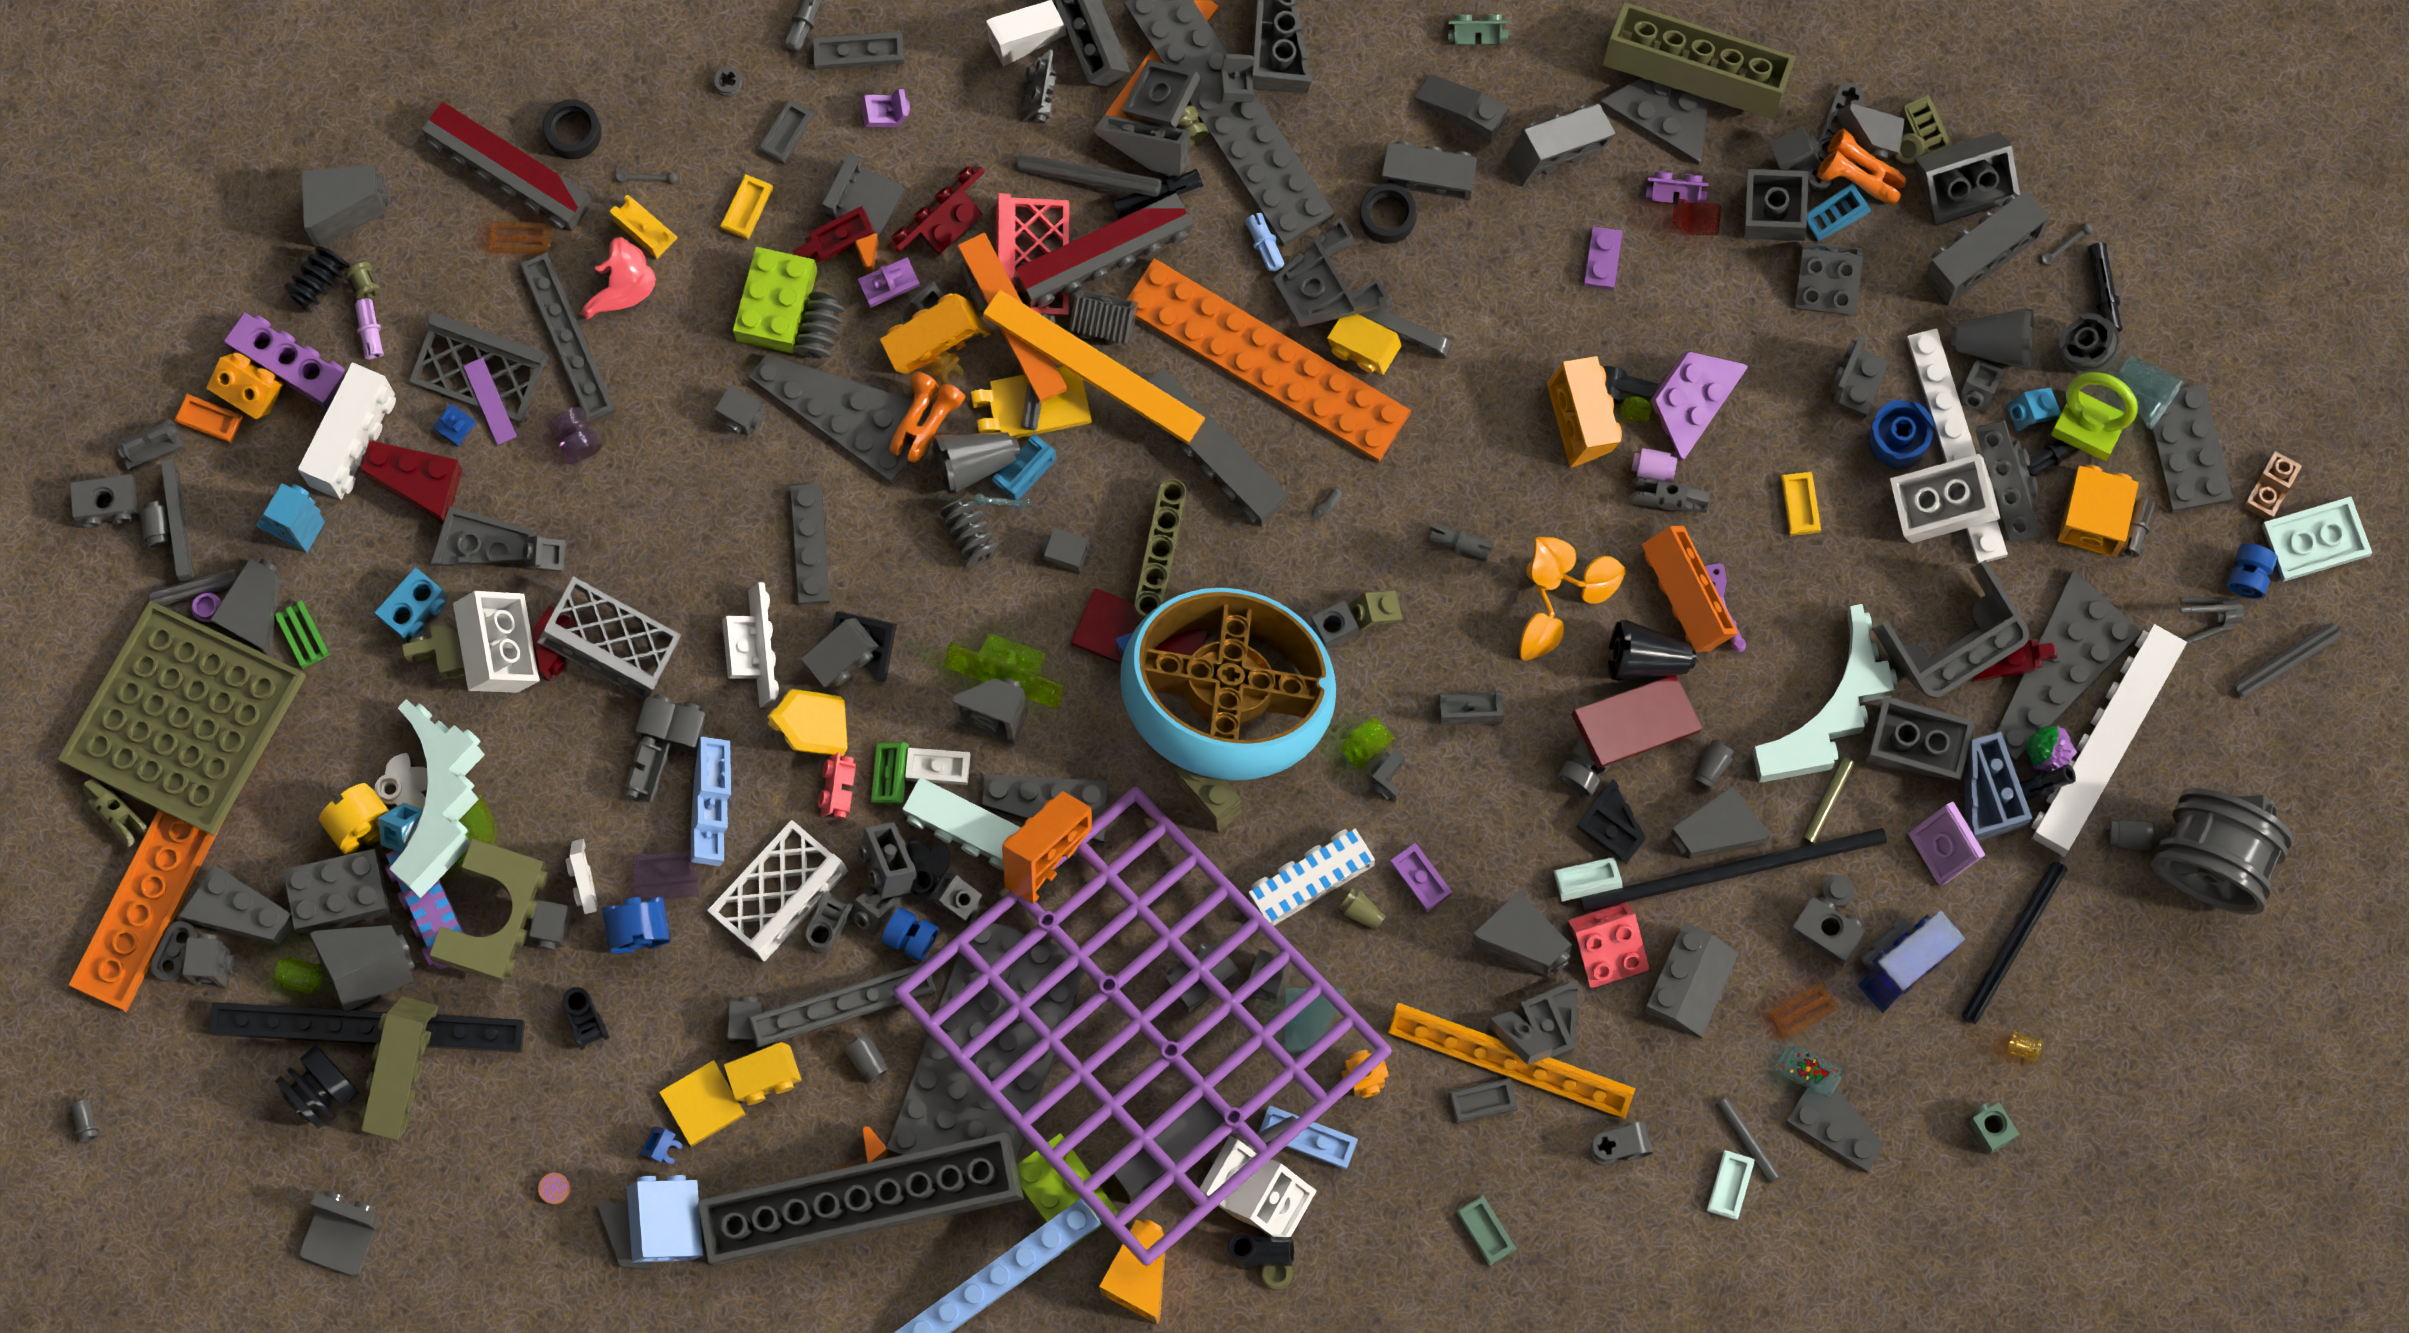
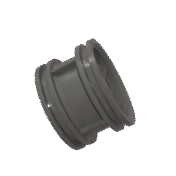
[2151,788,2294,915]

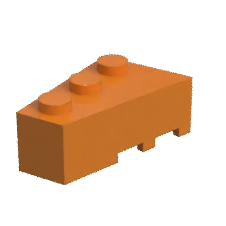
[1002,791,1092,904]

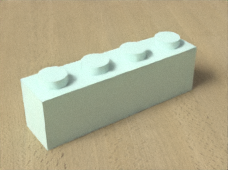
[903,777,1021,871]

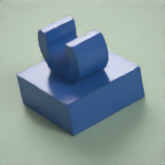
[433,404,476,447]
[640,1126,682,1164]

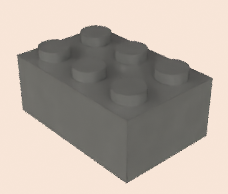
[283,849,392,936]

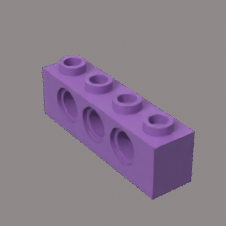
[224,312,345,411]

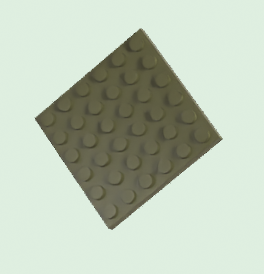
[58,600,306,837]

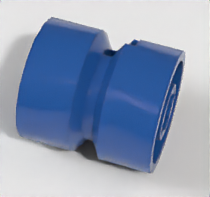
[2226,543,2278,599]
[881,907,939,963]

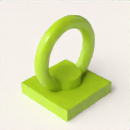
[2051,372,2138,462]

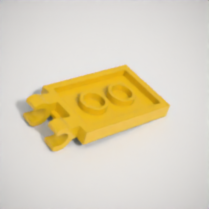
[971,367,1092,439]

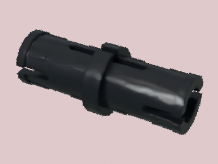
[2019,764,2076,801]

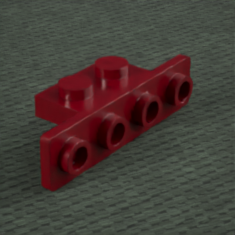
[887,166,985,254]

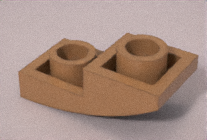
[2243,451,2302,521]

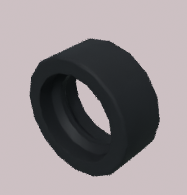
[543,99,601,159]
[1360,183,1417,244]

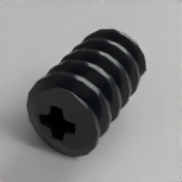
[284,246,350,313]

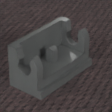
[1439,691,1504,725]

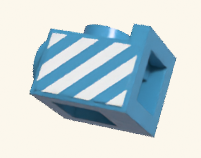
[378,803,423,853]

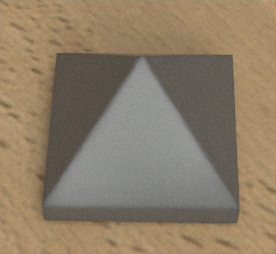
[910,280,944,311]

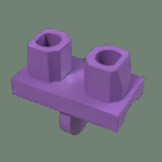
[858,257,920,308]

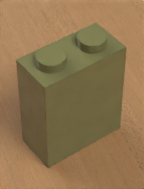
[1176,767,1242,833]

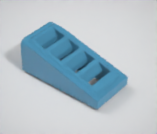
[1807,183,1871,241]

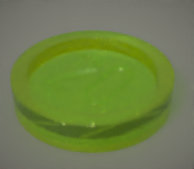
[1621,397,1652,423]

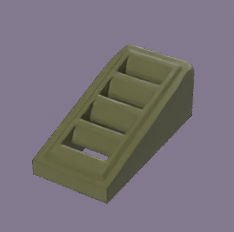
[1900,95,1952,155]

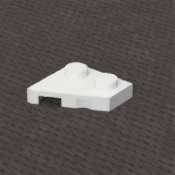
[566,839,598,914]

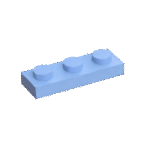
[1259,1105,1358,1170]

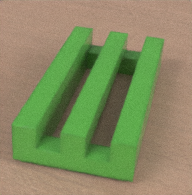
[275,600,330,669]
[871,742,909,805]

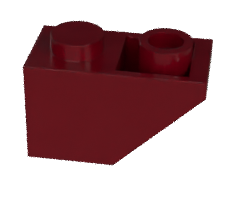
[532,605,578,681]

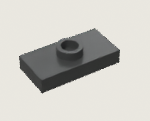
[1488,1010,1553,1065]

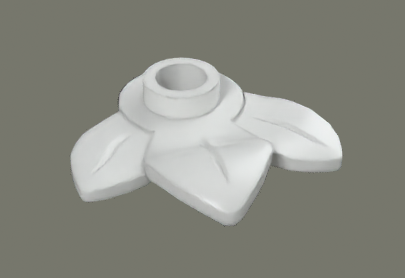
[374,753,428,810]

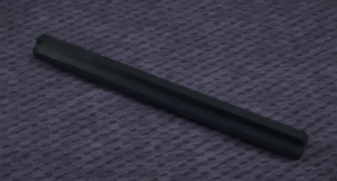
[1962,861,2067,1024]

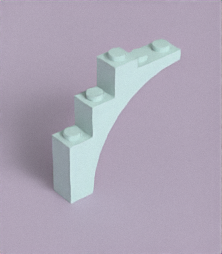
[1752,604,1898,783]
[389,699,485,898]

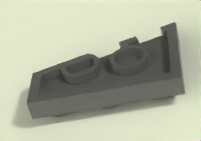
[431,507,538,566]
[1786,1076,1884,1173]

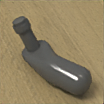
[1313,488,1343,520]

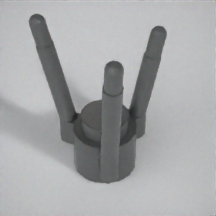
[2179,596,2244,645]

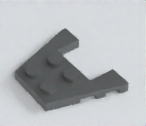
[1273,217,1393,327]

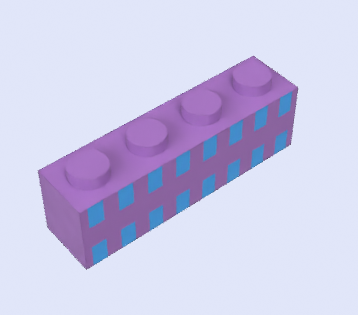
[385,850,465,970]

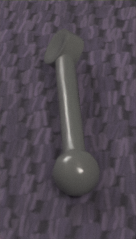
[616,170,678,184]
[2041,223,2093,266]

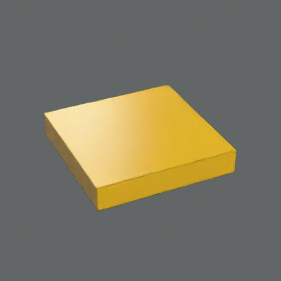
[660,1060,746,1147]

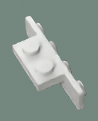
[722,582,779,708]

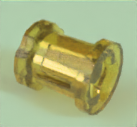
[2005,1029,2044,1065]

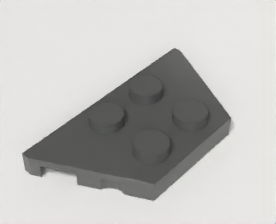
[1601,78,1708,165]

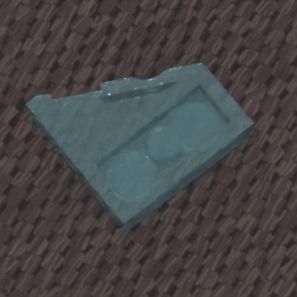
[1286,988,1346,1052]

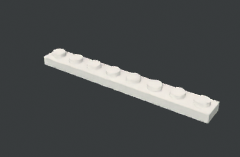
[1907,328,2008,564]

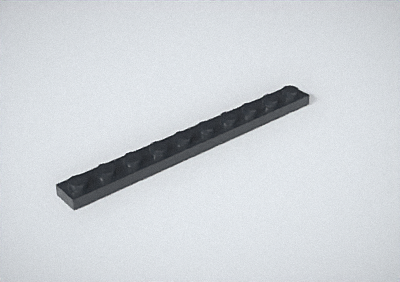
[209,1002,525,1053]

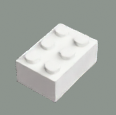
[1890,454,2000,543]
[453,591,540,693]

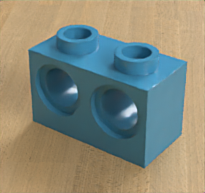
[375,567,447,643]

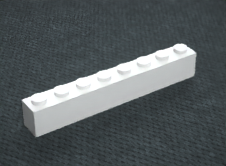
[2031,624,2187,857]

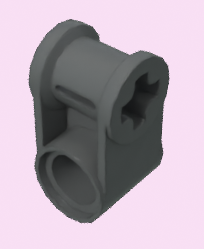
[806,891,854,954]
[1590,1122,1654,1166]

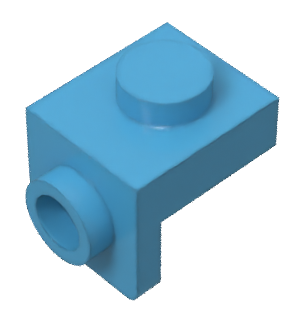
[2007,388,2061,431]

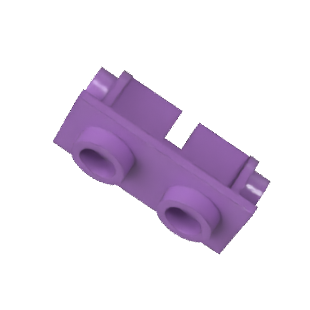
[1646,171,1709,206]

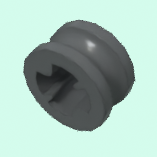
[714,67,742,97]

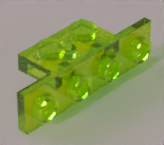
[944,633,1065,709]

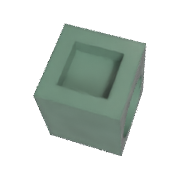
[1969,1102,2020,1155]

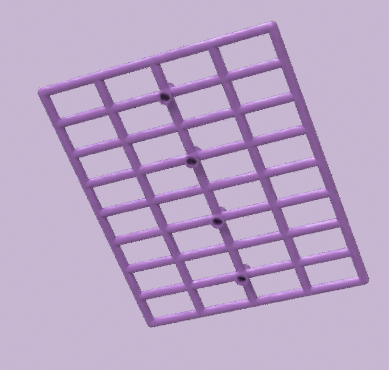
[894,787,1392,1266]

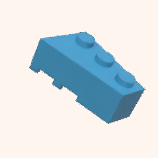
[256,483,325,553]

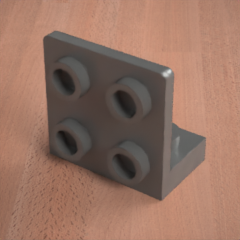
[1795,241,1863,315]
[1830,333,1890,418]

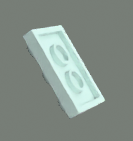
[2262,497,2372,582]

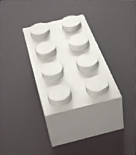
[298,362,396,500]

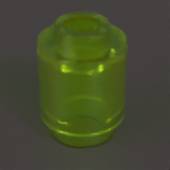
[274,957,323,994]

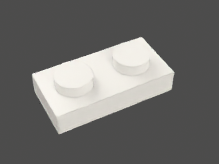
[905,748,971,785]

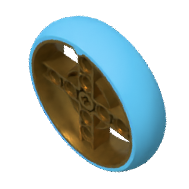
[1120,588,1336,780]

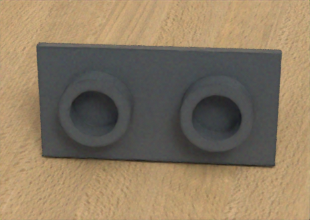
[117,419,184,470]
[624,736,670,802]

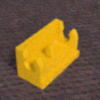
[610,195,677,259]

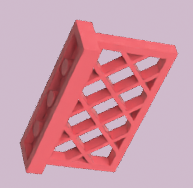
[995,193,1069,317]

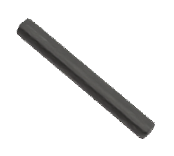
[1017,154,1162,197]

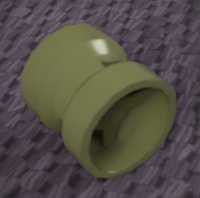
[1176,105,1209,146]

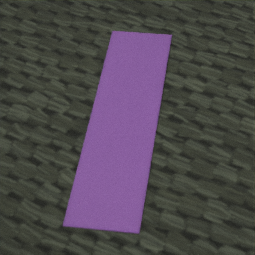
[464,357,517,445]

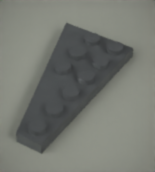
[748,353,948,484]
[1996,570,2142,762]

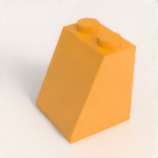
[2057,465,2139,558]
[1099,1219,1165,1325]

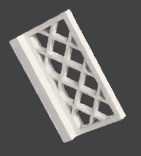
[707,820,848,962]

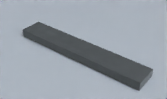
[519,252,616,423]
[748,962,937,1048]

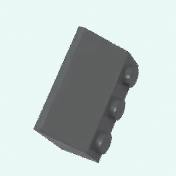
[1914,131,2020,225]
[952,678,1028,745]
[1644,922,1739,1038]

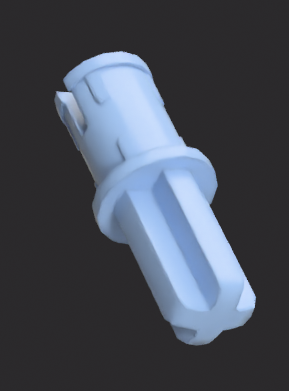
[1245,213,1284,272]

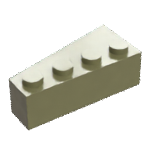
[359,996,438,1140]

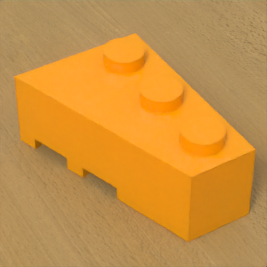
[880,293,991,374]

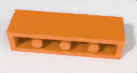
[1641,526,1739,652]

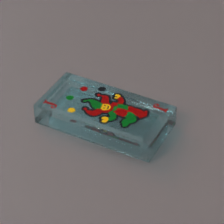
[1774,1042,1845,1099]

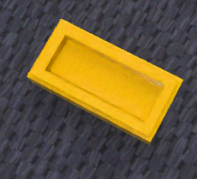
[720,174,773,240]
[1781,472,1821,536]

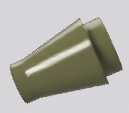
[1338,888,1386,931]

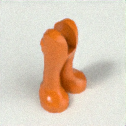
[1817,129,1906,205]
[889,372,965,463]

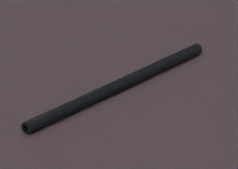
[1580,828,1887,912]

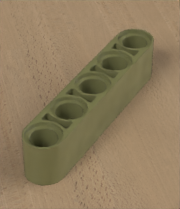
[1135,479,1186,624]

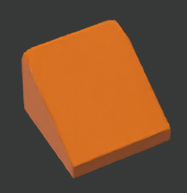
[855,233,879,275]
[863,1126,888,1163]

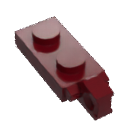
[793,206,876,263]
[1972,639,2057,682]

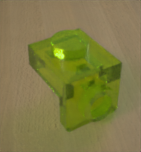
[1340,716,1395,770]

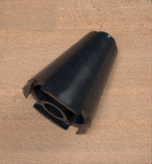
[1608,620,1696,681]

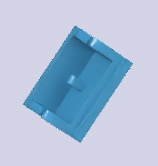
[991,433,1057,502]

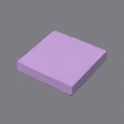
[1908,802,1985,886]

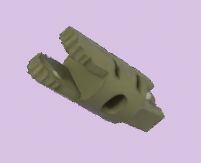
[83,778,149,847]

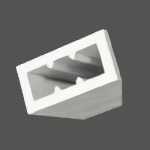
[986,0,1067,67]

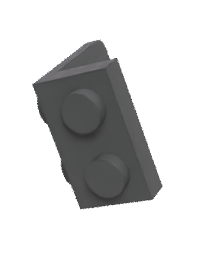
[821,153,904,238]
[300,1191,381,1276]

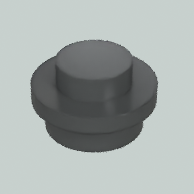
[1823,875,1855,906]

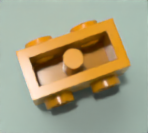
[206,353,284,419]

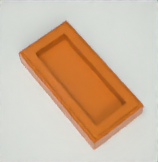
[174,394,243,444]

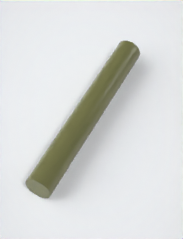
[1803,757,1855,844]

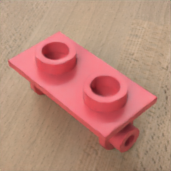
[818,752,856,819]

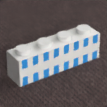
[1249,828,1375,926]

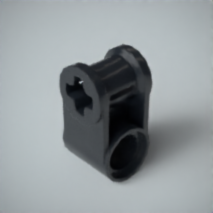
[562,987,610,1050]

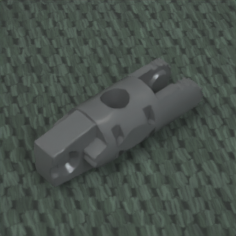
[1630,477,1710,512]

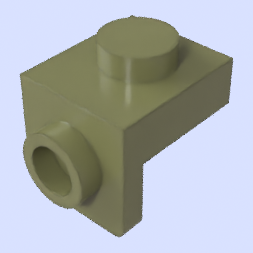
[1350,591,1403,631]

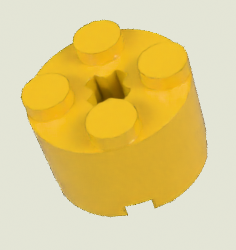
[319,783,389,855]

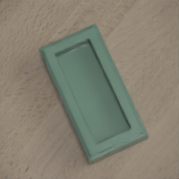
[1456,1195,1516,1266]

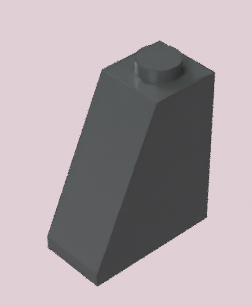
[211,558,281,655]
[1670,786,1770,859]

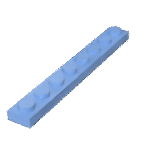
[894,1198,1102,1333]

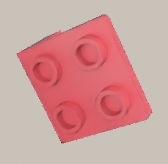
[1568,902,1649,988]

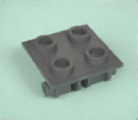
[1019,49,1057,124]

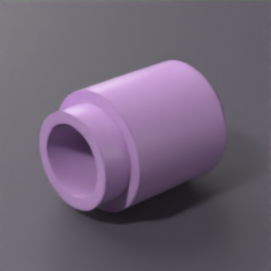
[1631,448,1678,482]

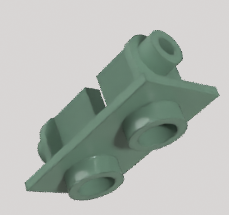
[1448,14,1509,45]

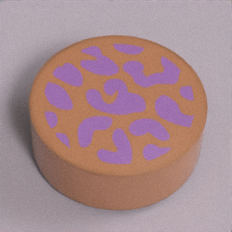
[538,1173,571,1206]

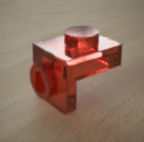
[1673,199,1721,236]

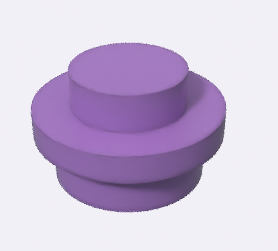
[191,593,222,623]

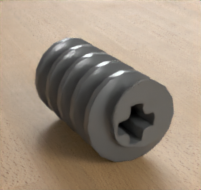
[793,291,845,359]
[940,499,999,567]

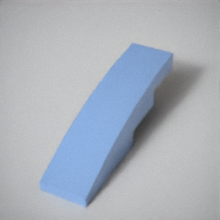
[691,737,731,866]

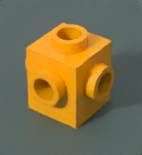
[1341,1050,1389,1098]

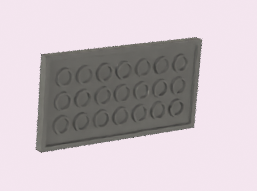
[887,916,1090,1161]

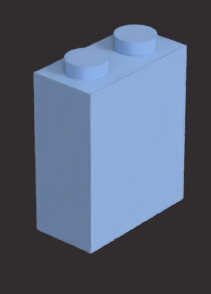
[627,1175,703,1263]

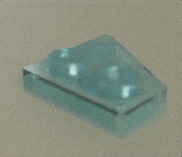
[2115,355,2184,430]

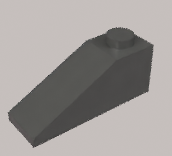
[1415,74,1508,143]
[1095,115,1190,176]

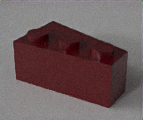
[361,440,463,524]

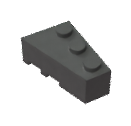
[179,865,294,947]

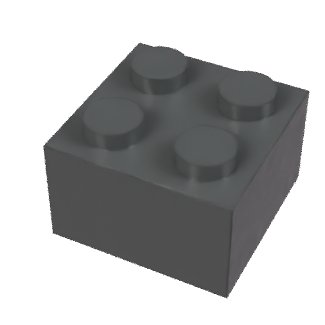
[1744,169,1809,241]

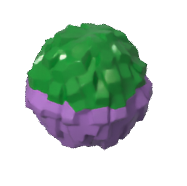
[2026,725,2077,772]

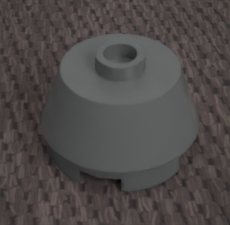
[2059,313,2119,373]

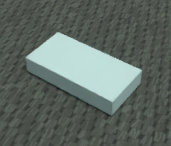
[1554,857,1622,901]
[1707,1150,1755,1221]

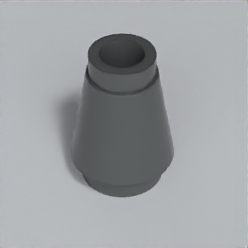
[1695,740,1734,788]

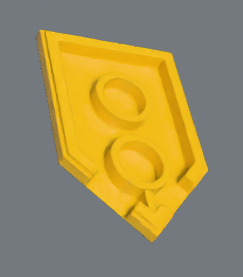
[767,689,847,756]

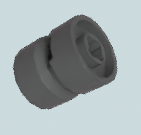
[1557,738,1612,797]

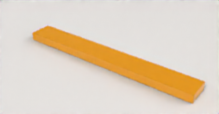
[983,289,1205,445]
[1388,1003,1636,1119]

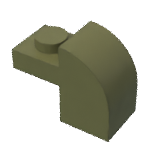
[402,625,465,680]

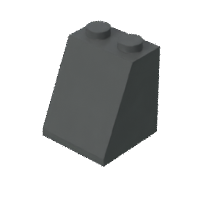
[302,165,390,247]
[1472,891,1572,977]
[310,925,415,1012]

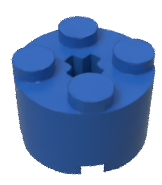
[1868,400,1934,469]
[602,897,670,954]

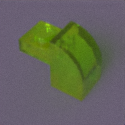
[456,794,498,862]

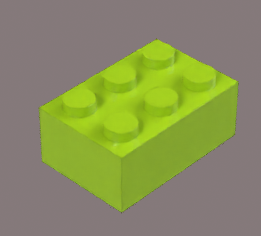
[733,247,817,354]
[1017,1133,1118,1252]

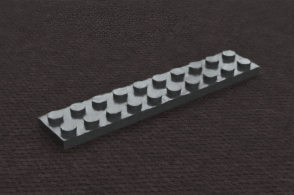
[1124,0,1335,246]

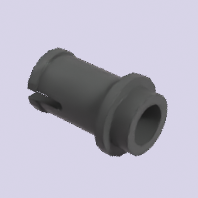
[70,1100,99,1142]

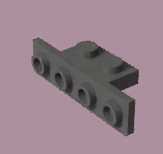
[1975,419,2041,542]

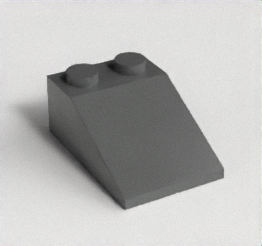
[1864,696,1975,781]

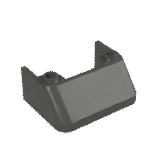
[1872,560,2029,698]

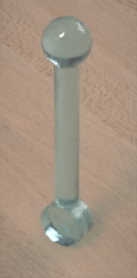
[974,493,1032,508]

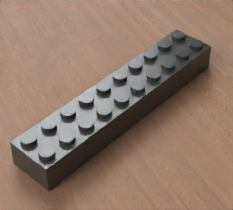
[698,1133,1024,1266]

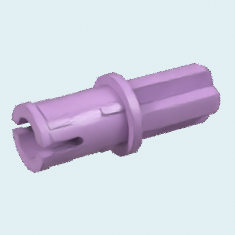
[355,298,384,360]

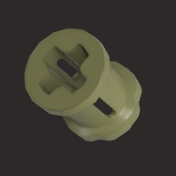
[345,262,381,300]

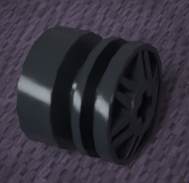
[275,1044,359,1129]

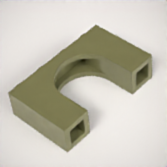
[430,838,548,984]

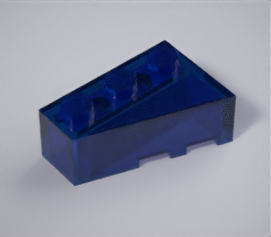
[1857,911,1966,1013]

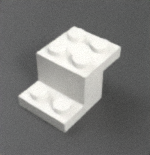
[1199,1136,1316,1237]

